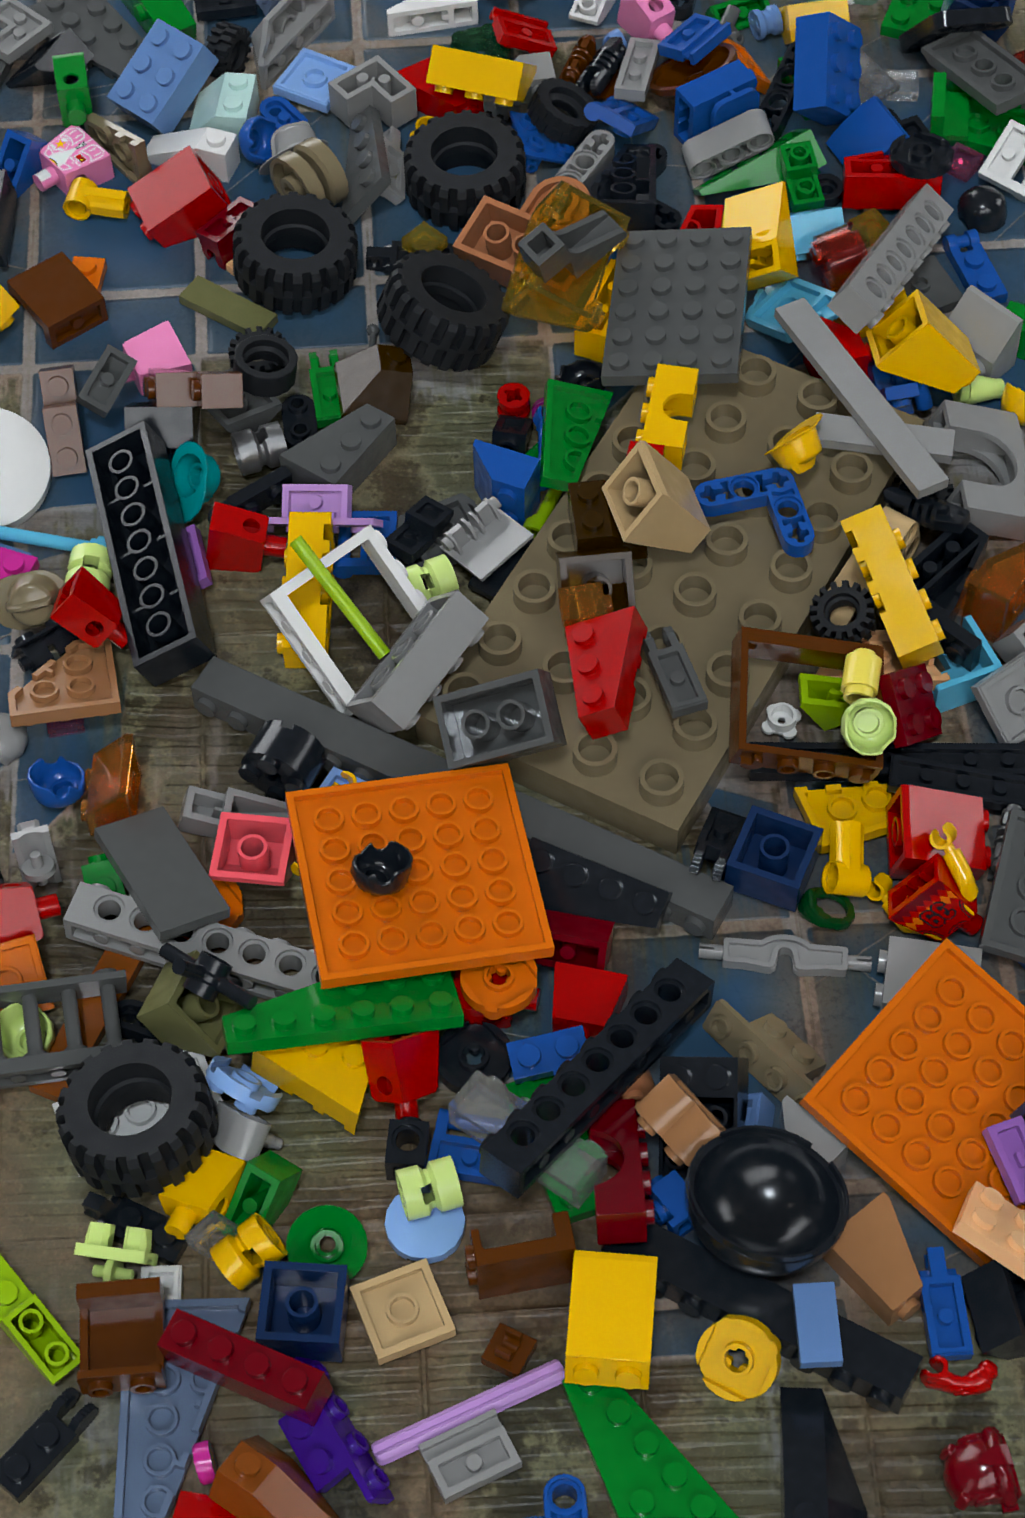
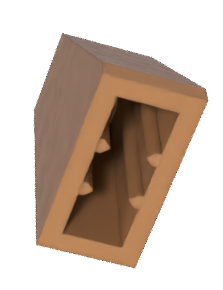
[823,1191,923,1327]

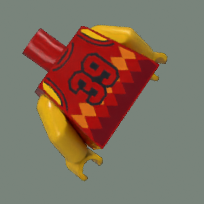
[866,822,983,941]

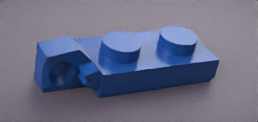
[919,1246,974,1361]

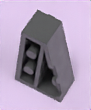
[279,403,397,494]

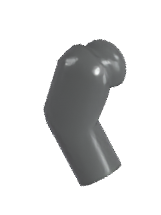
[720,5,745,46]

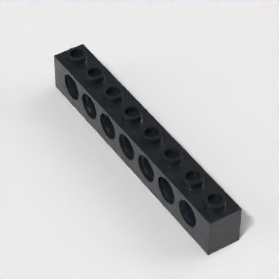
[479,958,715,1199]

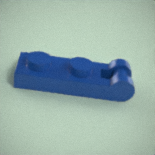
[942,229,1008,304]

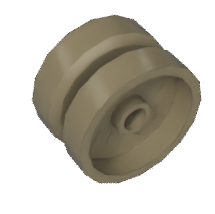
[269,137,349,206]

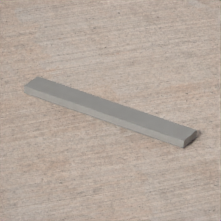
[774,297,949,499]

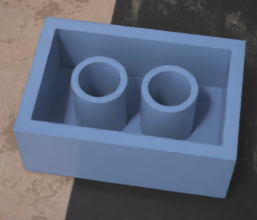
[107,18,219,134]

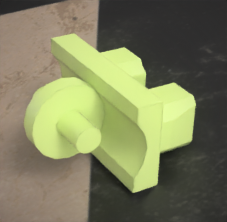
[74,1221,158,1282]

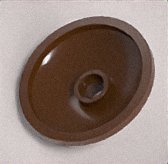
[649,43,738,99]

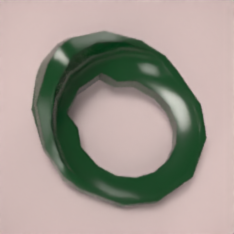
[798,887,855,930]

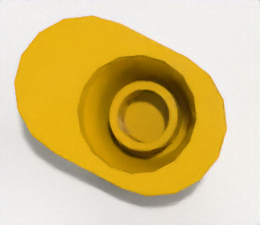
[764,413,823,474]

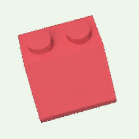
[209,812,296,886]

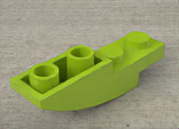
[0,1254,80,1386]

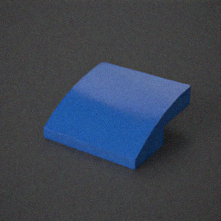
[826,96,910,165]

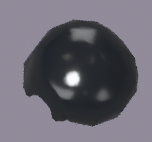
[957,185,1007,233]
[555,359,606,390]
[350,841,414,896]

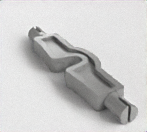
[698,934,872,978]

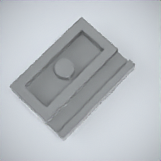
[418,1408,522,1504]

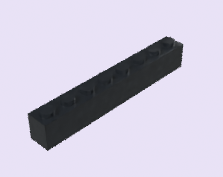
[601,1224,923,1414]

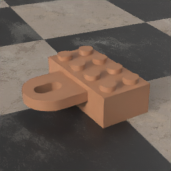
[452,176,602,314]

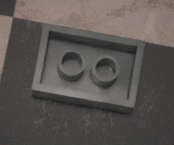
[432,668,567,770]

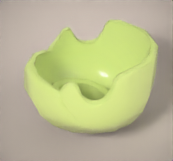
[840,697,897,756]
[0,1003,55,1058]

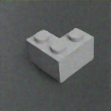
[328,55,418,128]

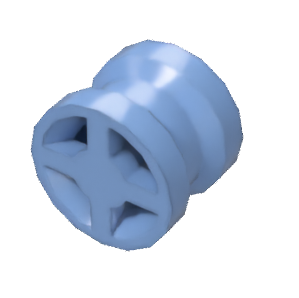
[748,4,783,41]

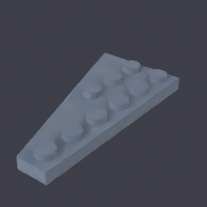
[113,1298,251,1518]

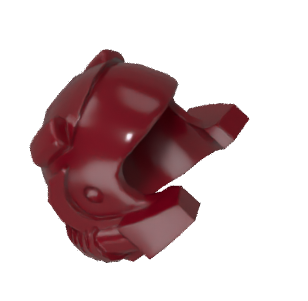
[939,1426,1022,1514]

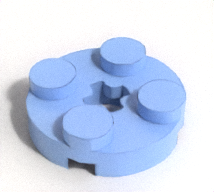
[205,1056,283,1115]

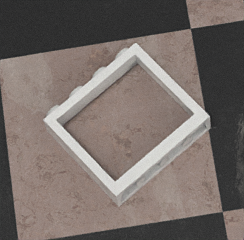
[260,524,427,716]

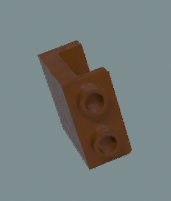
[7,252,109,350]
[464,1210,576,1300]
[76,1277,166,1398]

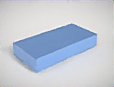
[792,1282,843,1369]

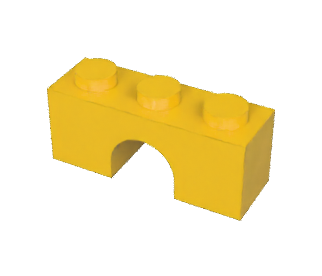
[635,363,699,470]

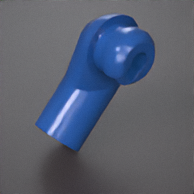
[891,374,933,411]

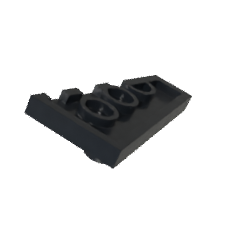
[529,837,673,929]

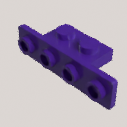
[277,1357,394,1505]

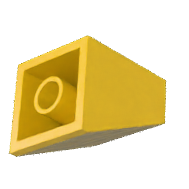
[866,289,981,394]
[564,1250,658,1390]

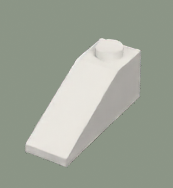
[386,0,478,37]
[146,127,241,183]

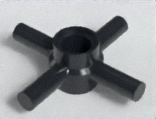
[159,943,258,1011]

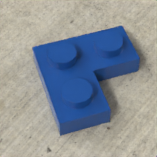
[506,1025,586,1084]

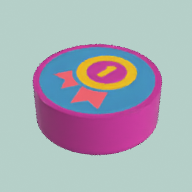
[192,1439,218,1486]

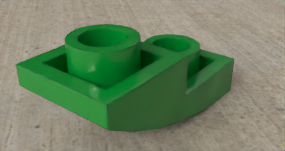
[779,141,825,213]

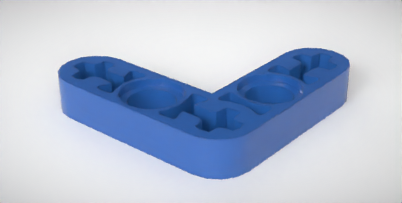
[694,468,815,558]

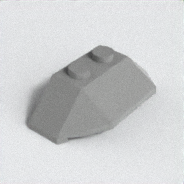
[251,0,335,90]

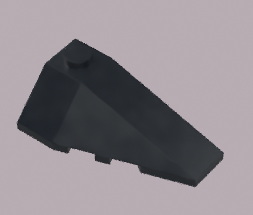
[590,144,656,231]
[780,1387,868,1518]

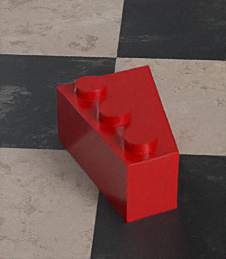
[842,151,943,211]
[565,606,648,740]

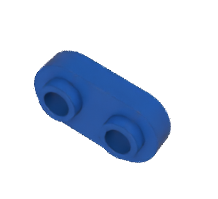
[259,96,308,130]

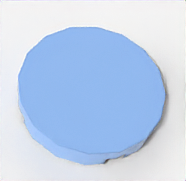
[384,1185,466,1264]

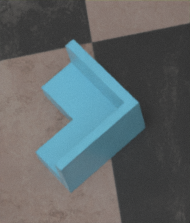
[932,615,1003,713]

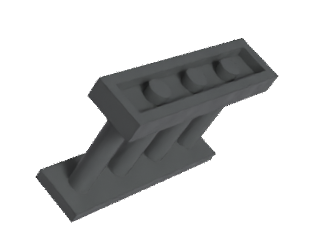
[0,968,127,1089]

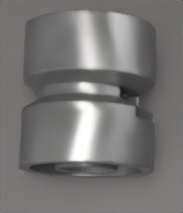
[231,421,288,476]

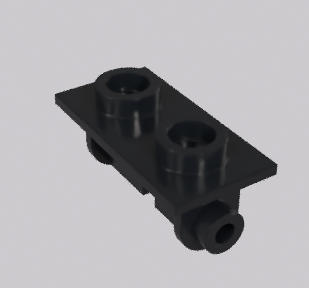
[11,619,80,672]

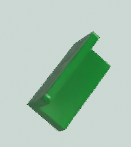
[930,72,970,141]

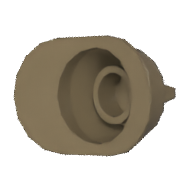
[0,570,65,630]

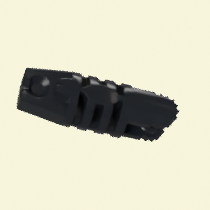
[575,37,626,96]
[883,486,971,534]

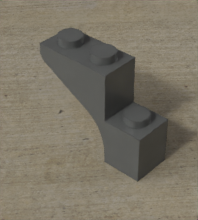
[517,210,627,283]

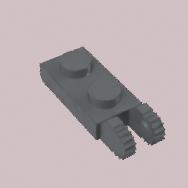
[642,626,708,719]

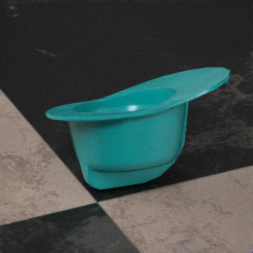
[171,441,221,523]

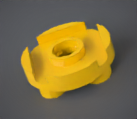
[696,1314,781,1402]

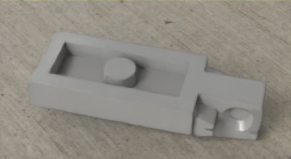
[380,125,405,206]

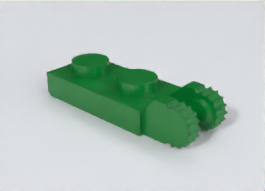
[309,349,341,428]

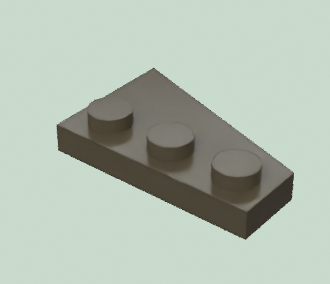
[84,112,152,184]

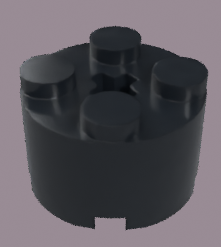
[238,720,327,802]

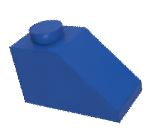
[0,129,49,199]

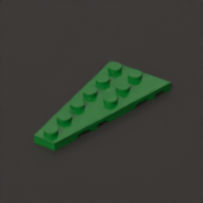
[562,1378,739,1518]

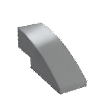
[177,785,289,838]

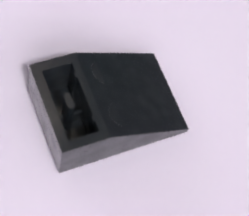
[659,1056,749,1178]

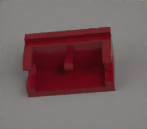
[195,196,254,270]

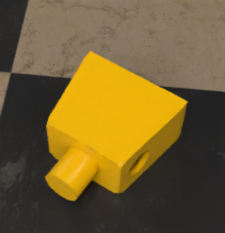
[158,1149,246,1240]

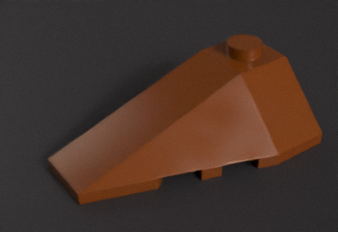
[208,1435,339,1518]

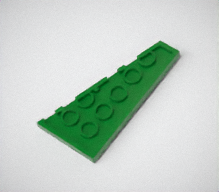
[222,971,464,1055]

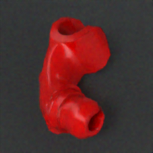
[920,1355,998,1396]

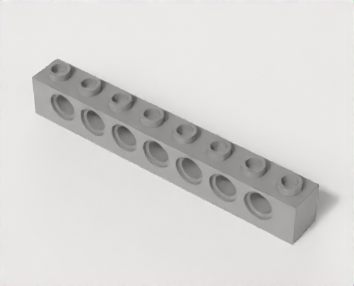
[827,183,954,334]
[63,881,320,1000]

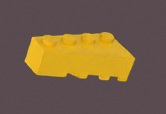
[277,512,335,669]

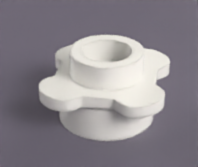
[761,702,802,739]

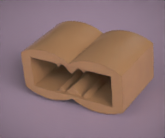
[634,1074,726,1167]

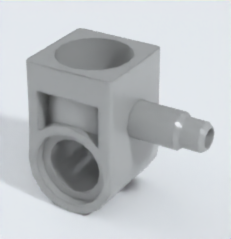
[212,1101,283,1161]

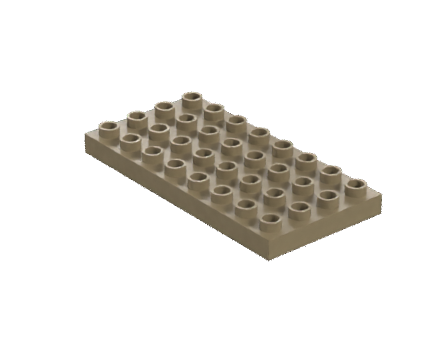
[416,349,925,854]

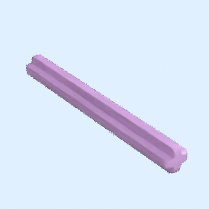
[371,1359,565,1466]

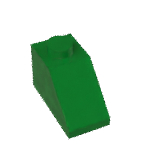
[219,1150,303,1250]

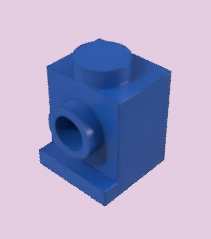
[648,1170,693,1237]

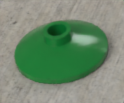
[286,1204,368,1279]

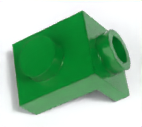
[81,854,126,895]

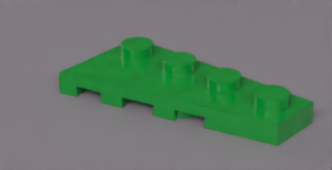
[539,379,614,492]

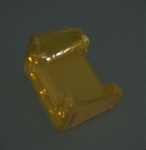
[501,181,630,333]

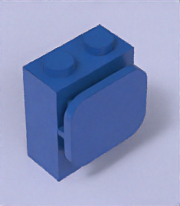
[674,59,760,144]

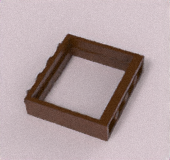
[729,626,884,784]

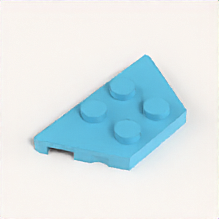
[745,278,839,343]

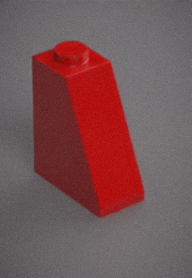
[397,57,484,118]

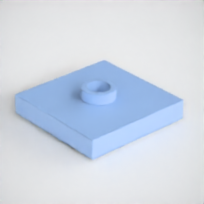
[272,47,356,114]

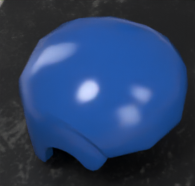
[238,115,277,165]
[27,756,87,808]

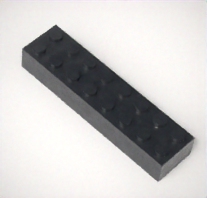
[85,421,217,687]

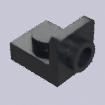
[492,415,533,454]

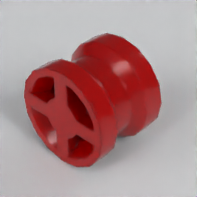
[497,382,530,418]

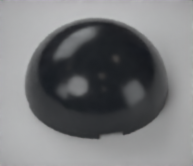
[685,1125,849,1277]

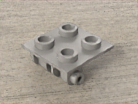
[440,496,534,582]

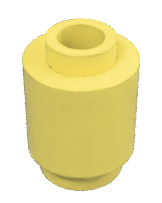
[841,648,882,704]

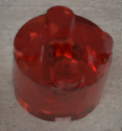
[808,221,868,293]

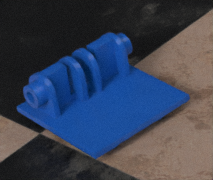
[509,111,575,173]

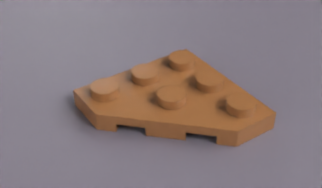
[7,638,122,727]

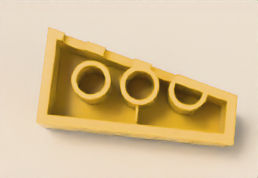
[840,504,946,668]

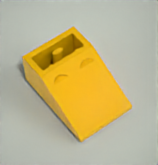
[721,181,799,292]

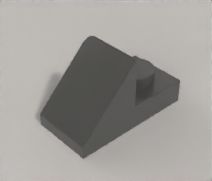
[75,344,138,419]

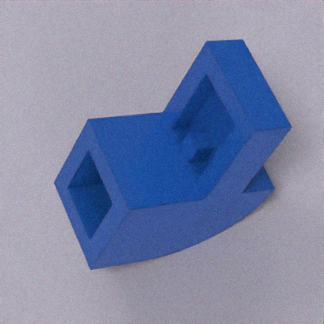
[868,365,920,414]

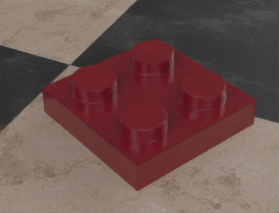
[879,663,943,748]

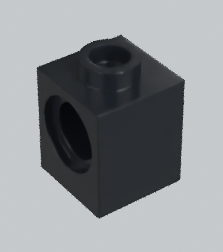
[385,1117,431,1181]

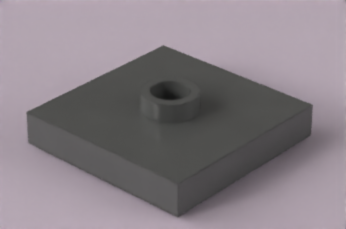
[904,254,963,314]

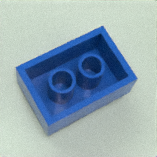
[793,11,863,126]

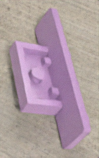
[267,484,383,534]

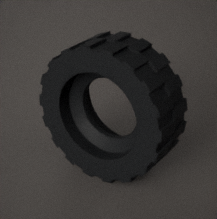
[527,78,598,146]

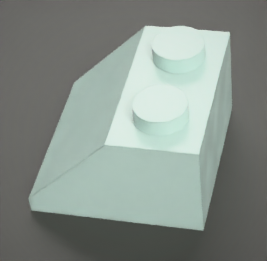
[189,72,260,145]

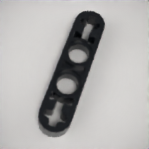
[759,41,795,143]

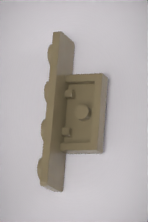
[702,999,827,1106]

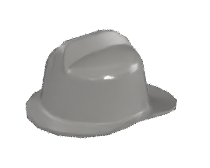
[258,121,329,176]

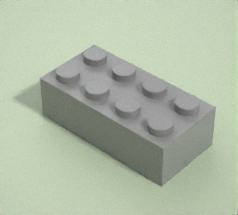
[346,589,489,733]

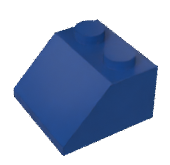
[473,439,540,526]

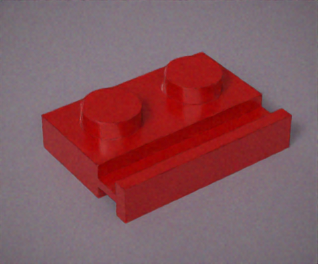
[489,7,557,58]

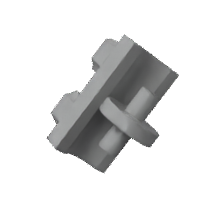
[10,819,62,889]

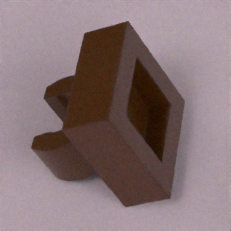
[481,1323,537,1378]

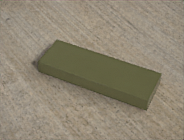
[179,275,278,335]

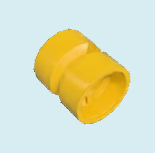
[209,1212,288,1290]

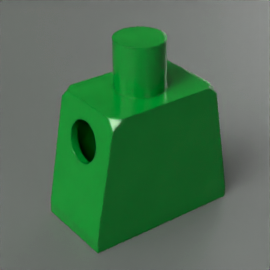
[52,52,93,127]

